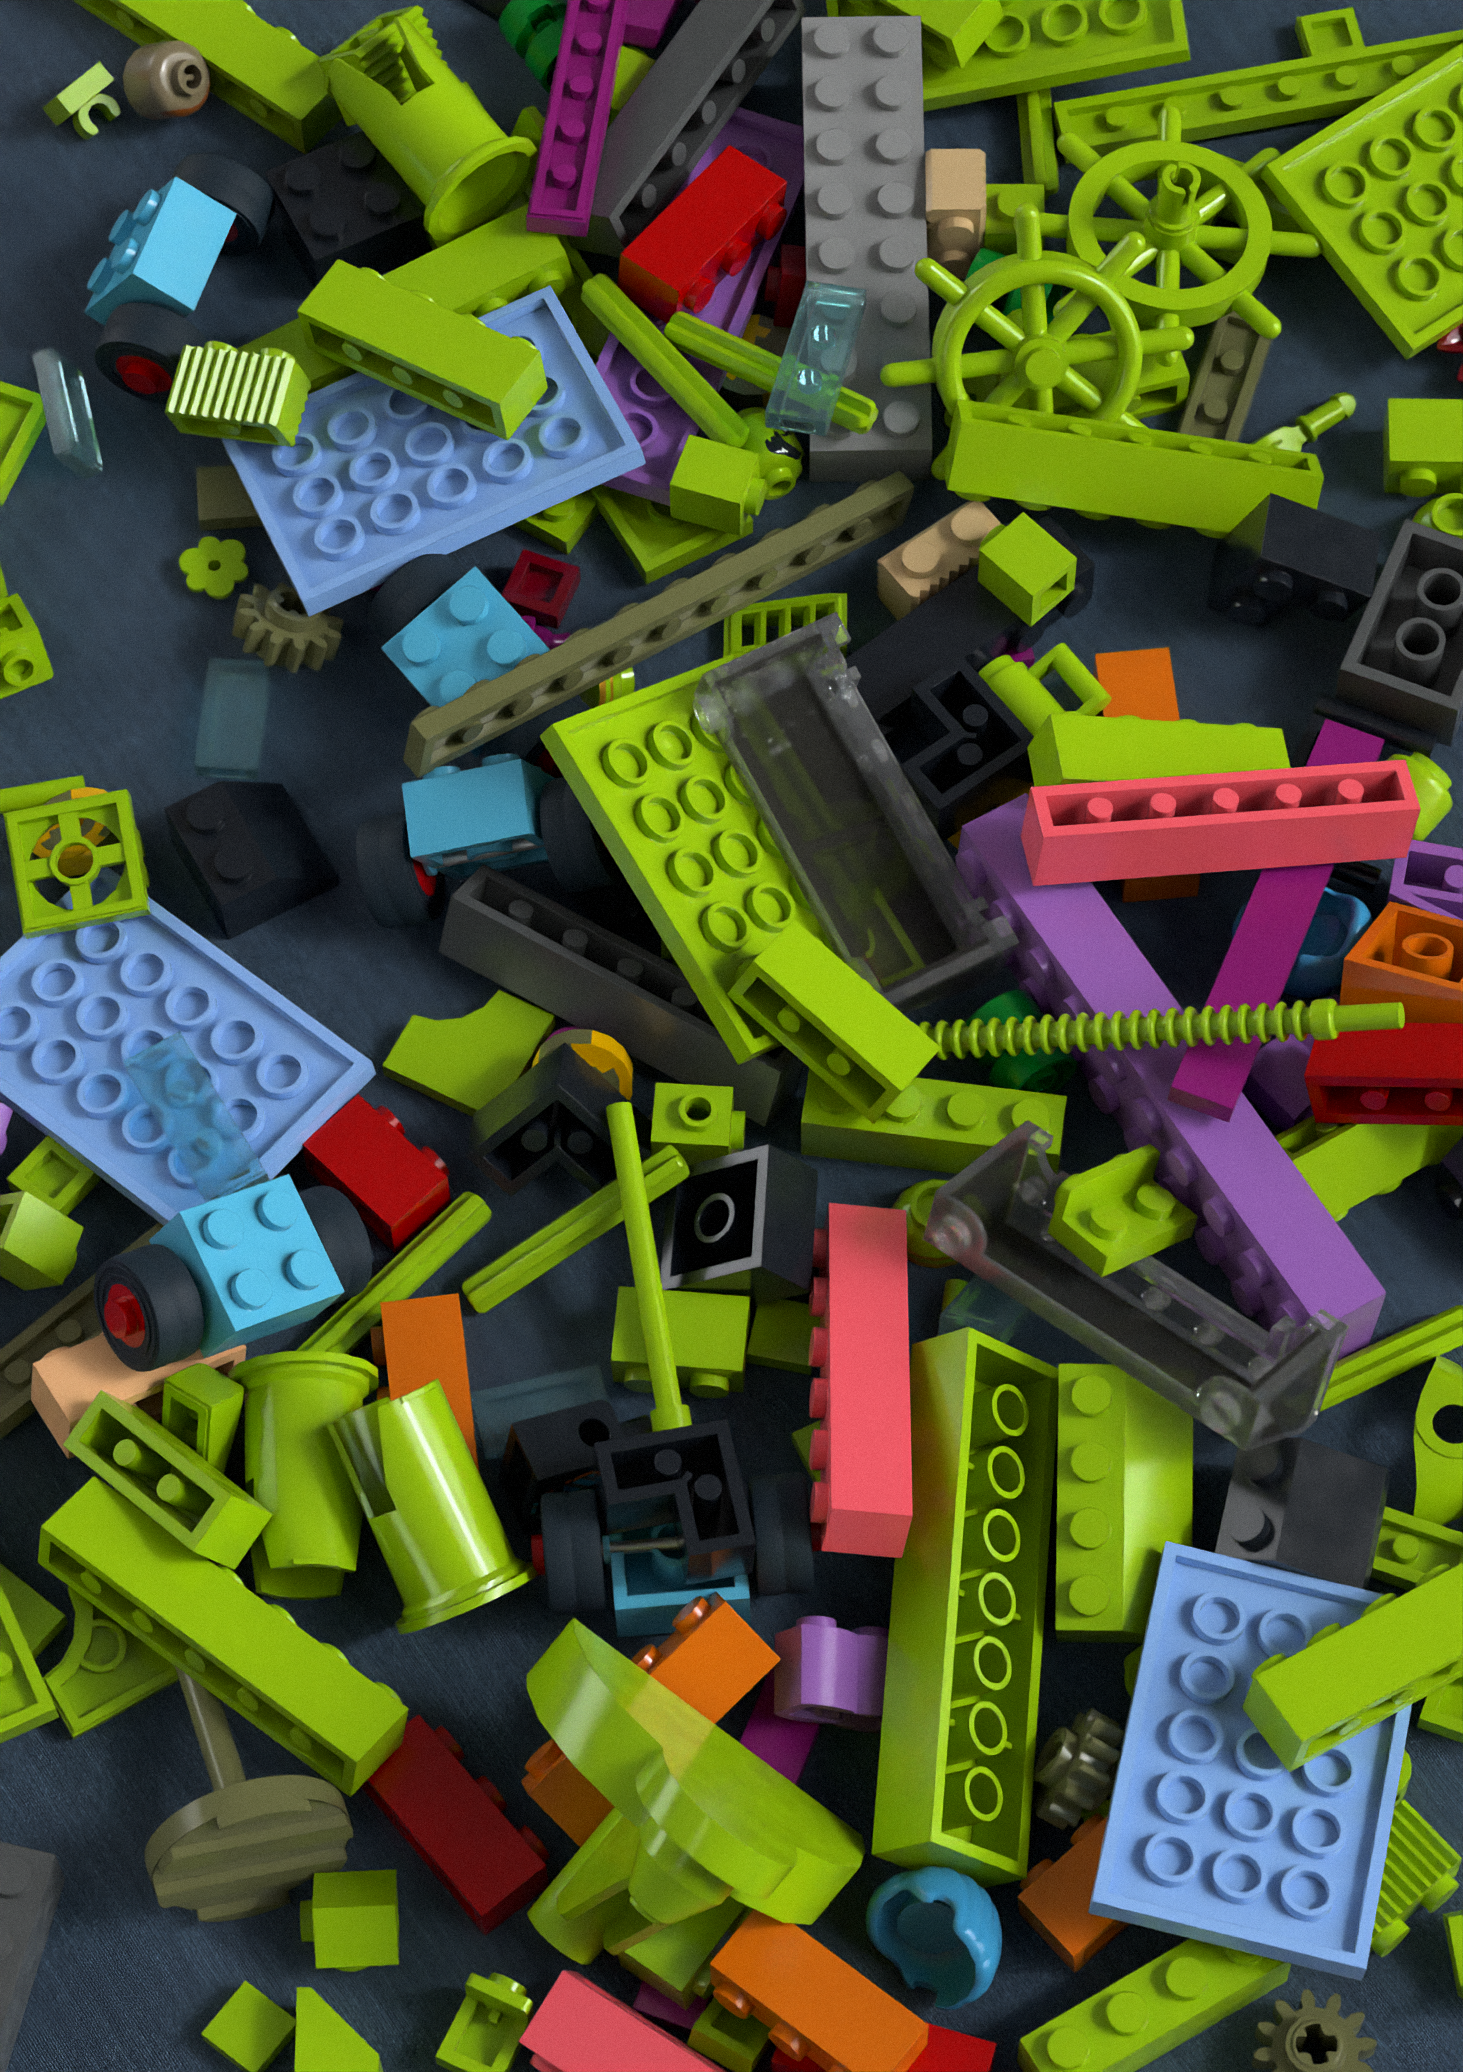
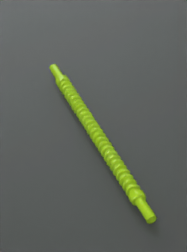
[918,998,1405,1060]

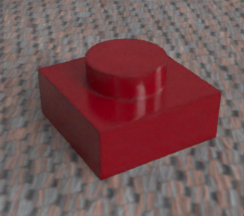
[763,244,806,329]
[502,549,581,629]

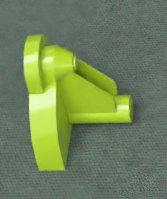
[526,1618,865,1965]

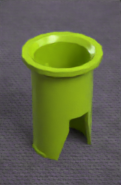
[323,16,538,242]
[228,1351,379,1600]
[327,1378,539,1635]

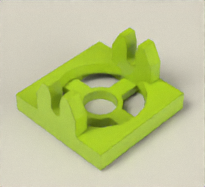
[3,789,151,939]

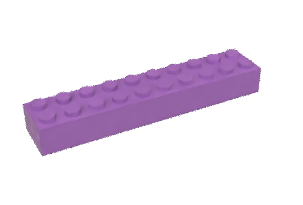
[951,793,1387,1379]

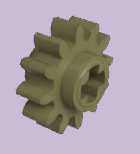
[231,582,344,673]
[1032,1708,1124,1830]
[1251,1989,1377,2072]

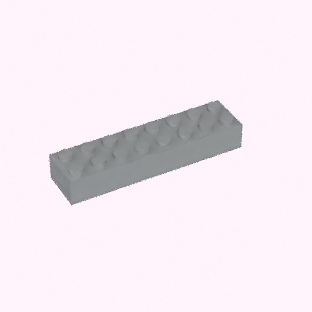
[801,16,932,482]

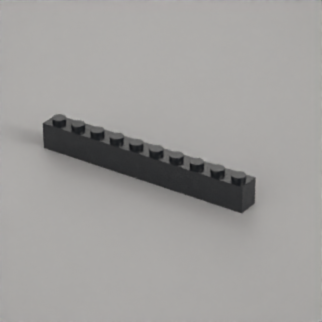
[566,514,1095,936]

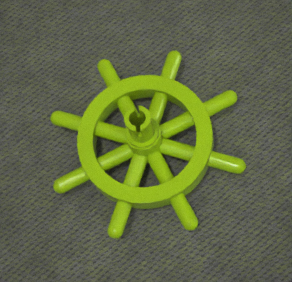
[1012,105,1323,367]
[880,202,1194,507]

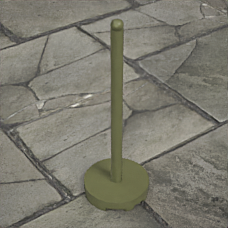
[142,1510,353,1922]

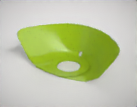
[1413,1356,1463,1526]

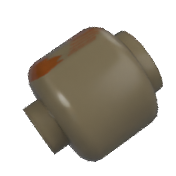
[123,41,211,120]

